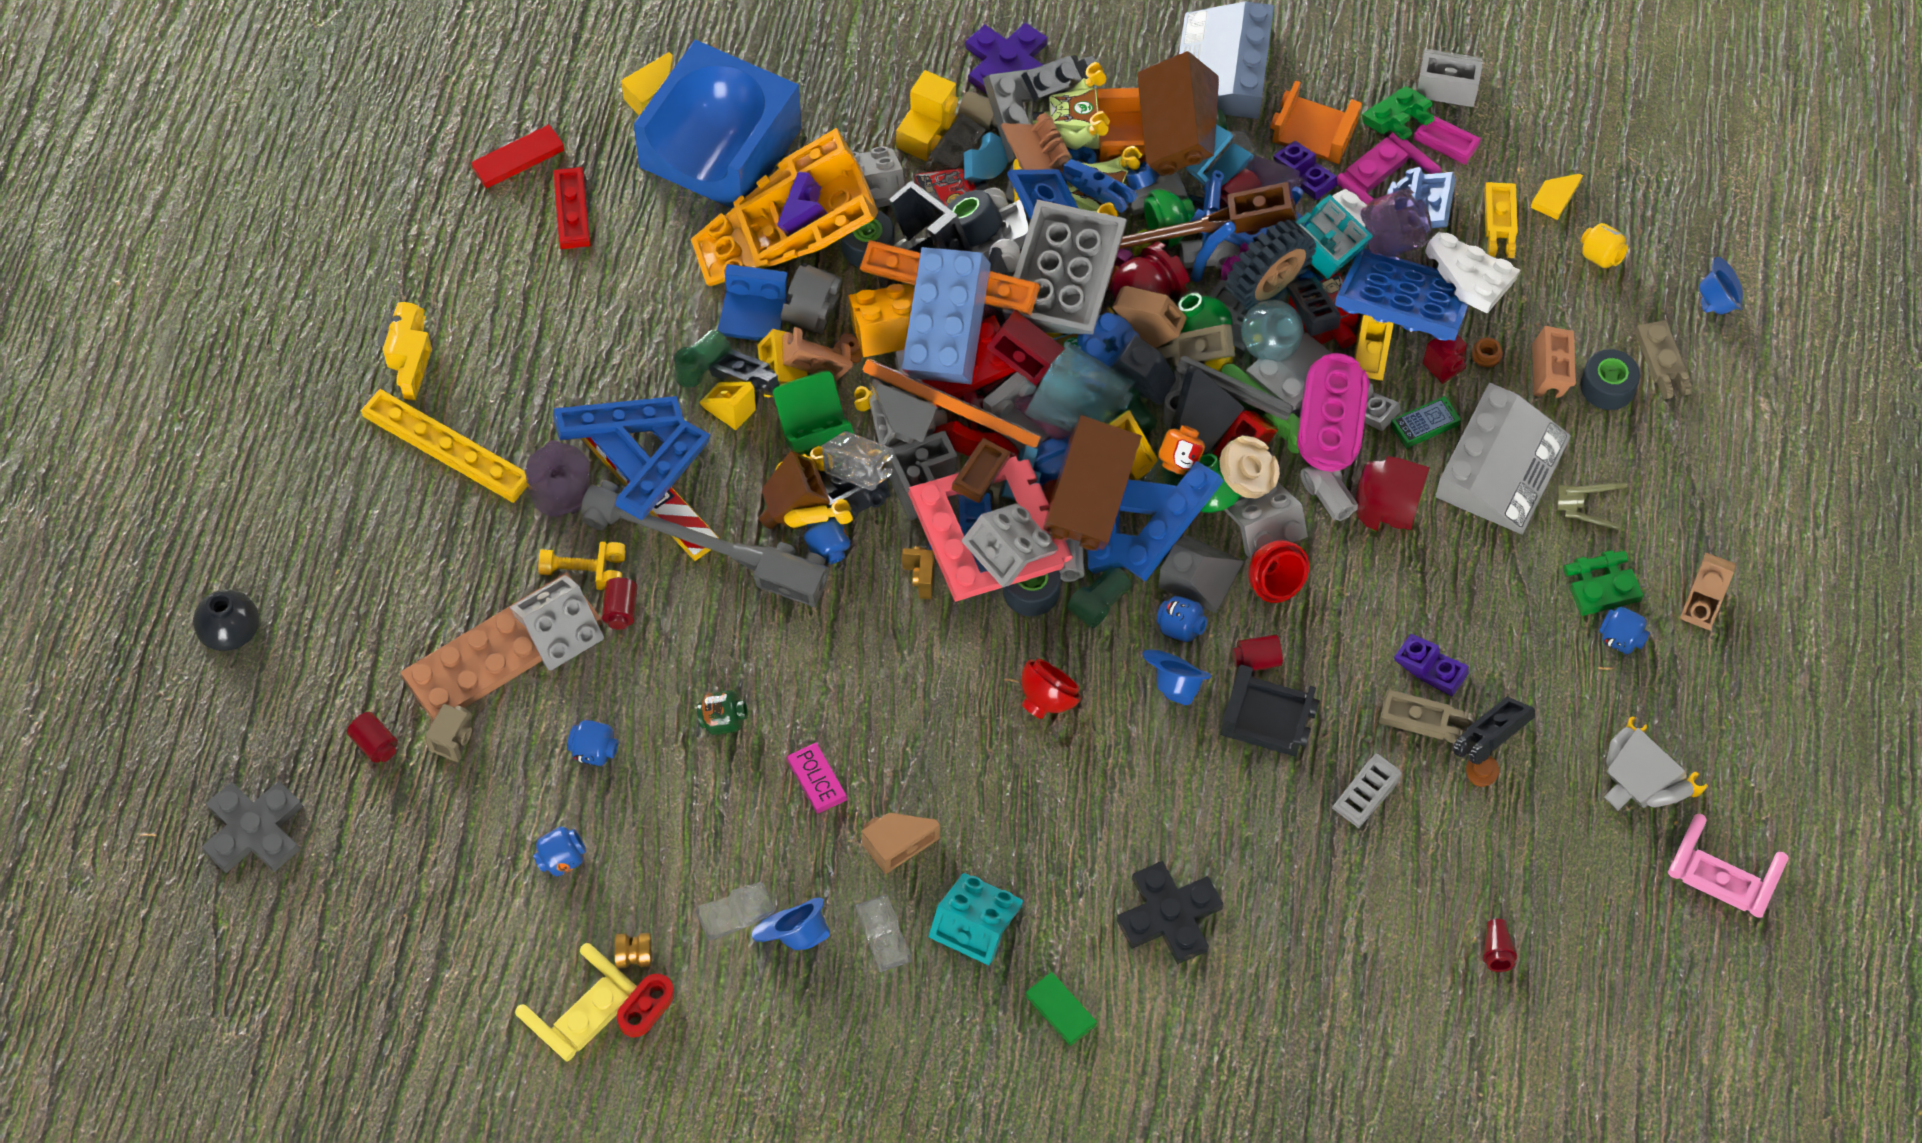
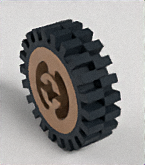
[1226,220,1316,311]

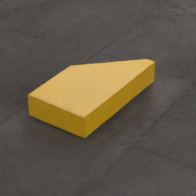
[1531,174,1583,220]

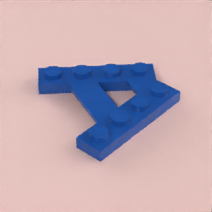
[553,396,710,520]
[1087,461,1224,582]

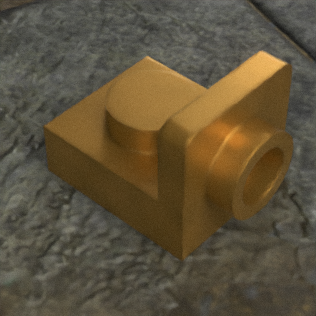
[902,547,935,599]

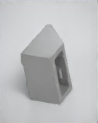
[1416,48,1483,107]

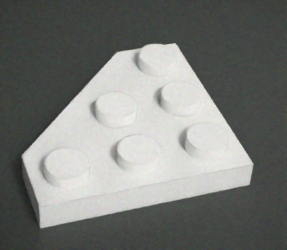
[1425,232,1520,313]

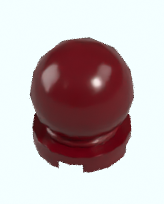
[1110,241,1190,302]

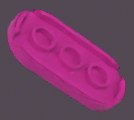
[1297,353,1369,472]

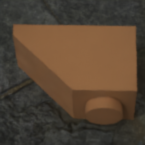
[862,813,940,874]

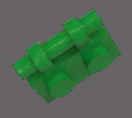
[1563,550,1644,616]

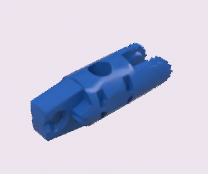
[1062,159,1137,213]

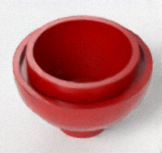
[1248,540,1309,603]
[1021,659,1082,719]

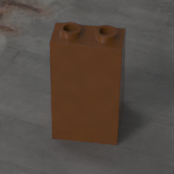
[1137,51,1219,176]
[1043,415,1142,551]

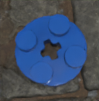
[1077,313,1140,377]

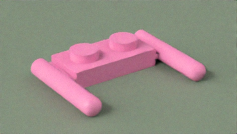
[1668,814,1788,917]

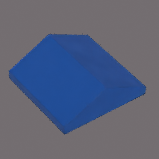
[1007,169,1078,220]

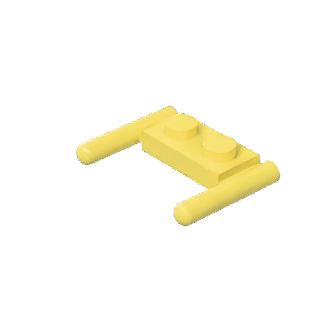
[515,943,637,1062]

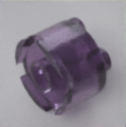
[1360,189,1431,257]
[525,440,592,517]

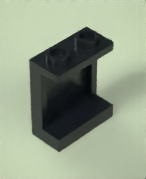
[1220,664,1320,757]

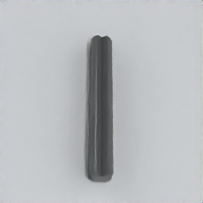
[1176,356,1293,420]

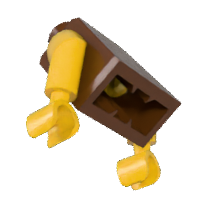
[759,446,853,529]

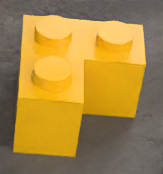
[896,70,958,162]

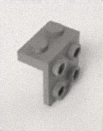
[1224,482,1308,559]

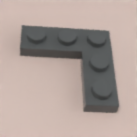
[983,69,1068,163]

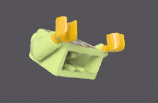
[1032,62,1110,150]
[1061,146,1142,217]

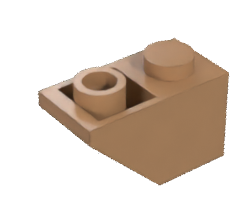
[1112,286,1187,348]
[1680,552,1736,630]

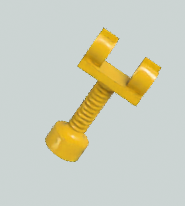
[538,542,626,590]

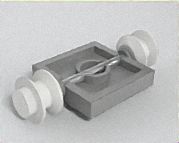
[972,188,1030,272]

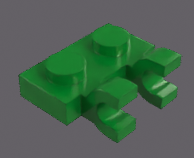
[1362,86,1434,140]

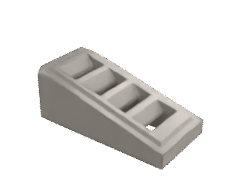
[1332,753,1402,828]

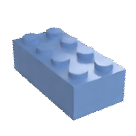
[902,247,991,384]

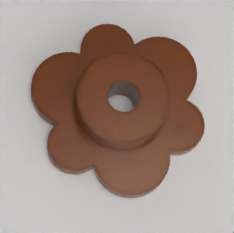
[834,333,863,363]

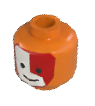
[1158,425,1205,475]

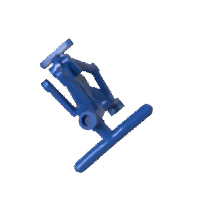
[1190,170,1324,282]

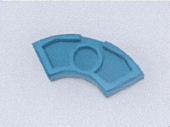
[964,132,1008,183]

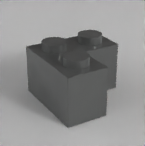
[885,431,957,521]

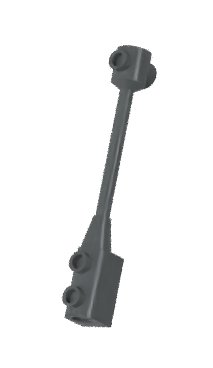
[581,481,829,608]

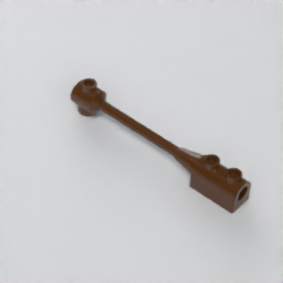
[1119,182,1297,249]

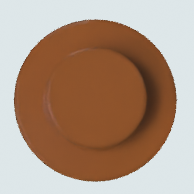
[1465,756,1499,787]

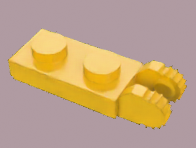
[1484,182,1518,258]

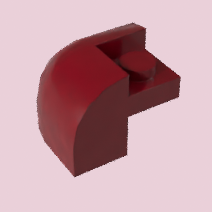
[1355,456,1430,531]

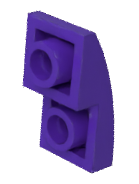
[1273,141,1338,200]
[1394,634,1469,697]

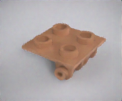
[1001,113,1072,174]

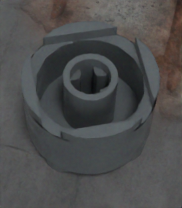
[781,263,842,335]

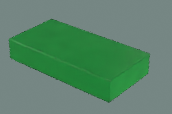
[1025,972,1097,1046]

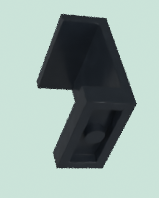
[889,181,972,252]

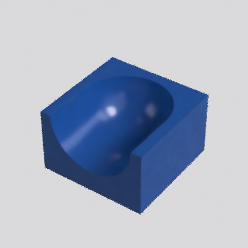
[634,39,801,209]

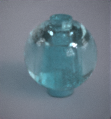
[1241,300,1304,362]

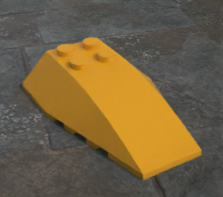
[691,128,878,287]

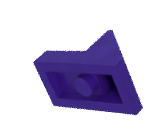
[777,172,828,236]

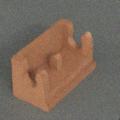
[1532,326,1576,398]
[783,327,852,381]

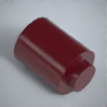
[1220,169,1262,210]
[602,577,638,630]
[1232,634,1283,671]
[347,712,398,763]

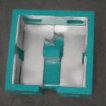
[1296,194,1373,279]

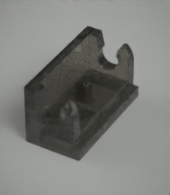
[924,113,986,172]

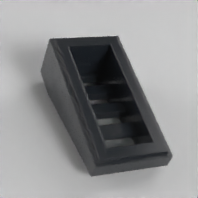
[1287,276,1341,337]

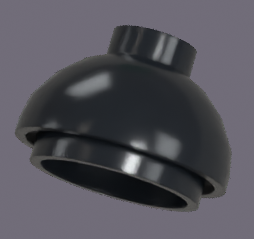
[193,589,260,651]

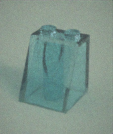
[1025,344,1135,432]

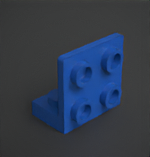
[718,264,789,341]

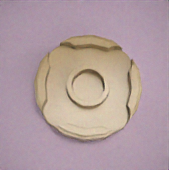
[1219,436,1280,499]

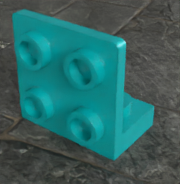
[928,873,1023,965]

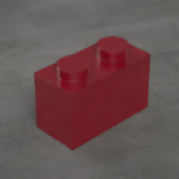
[986,310,1064,386]

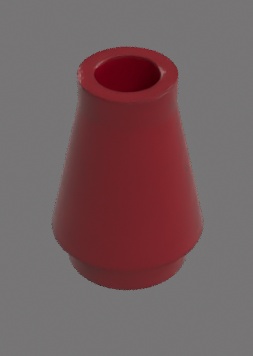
[1483,919,1517,972]

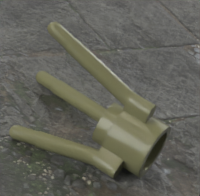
[1556,482,1627,530]

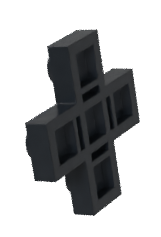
[1117,861,1224,965]

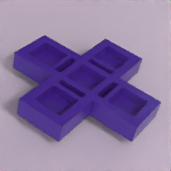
[965,22,1048,94]

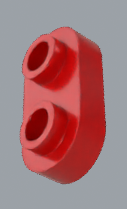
[617,974,674,1037]

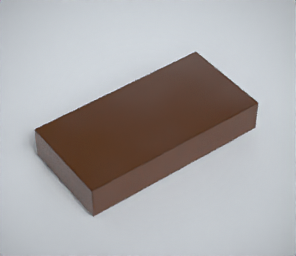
[951,438,1011,503]

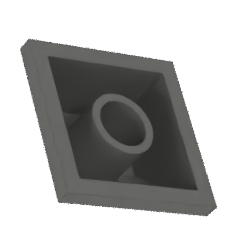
[869,376,937,444]
[1158,535,1244,613]

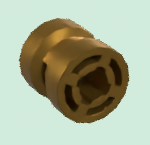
[615,933,652,968]

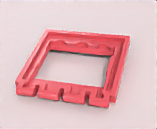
[908,456,1073,602]

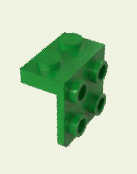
[772,371,854,455]

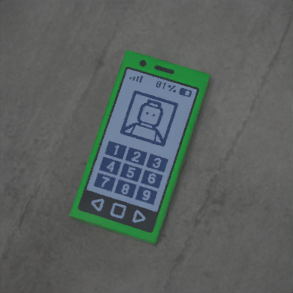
[1390,396,1461,449]

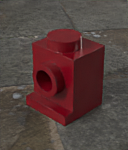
[1422,335,1467,384]

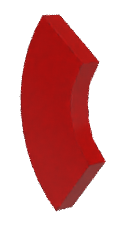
[932,420,1019,458]

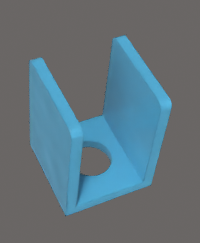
[1185,124,1254,187]

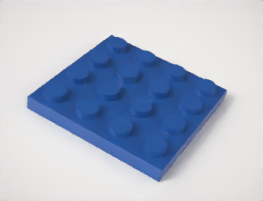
[1335,248,1469,341]

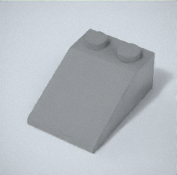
[1246,333,1331,418]

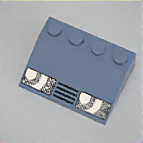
[1179,1,1274,119]

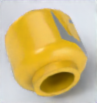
[1581,223,1628,268]

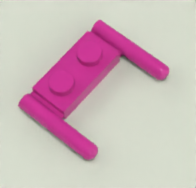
[1337,133,1442,219]

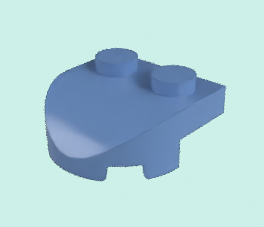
[1387,167,1456,229]

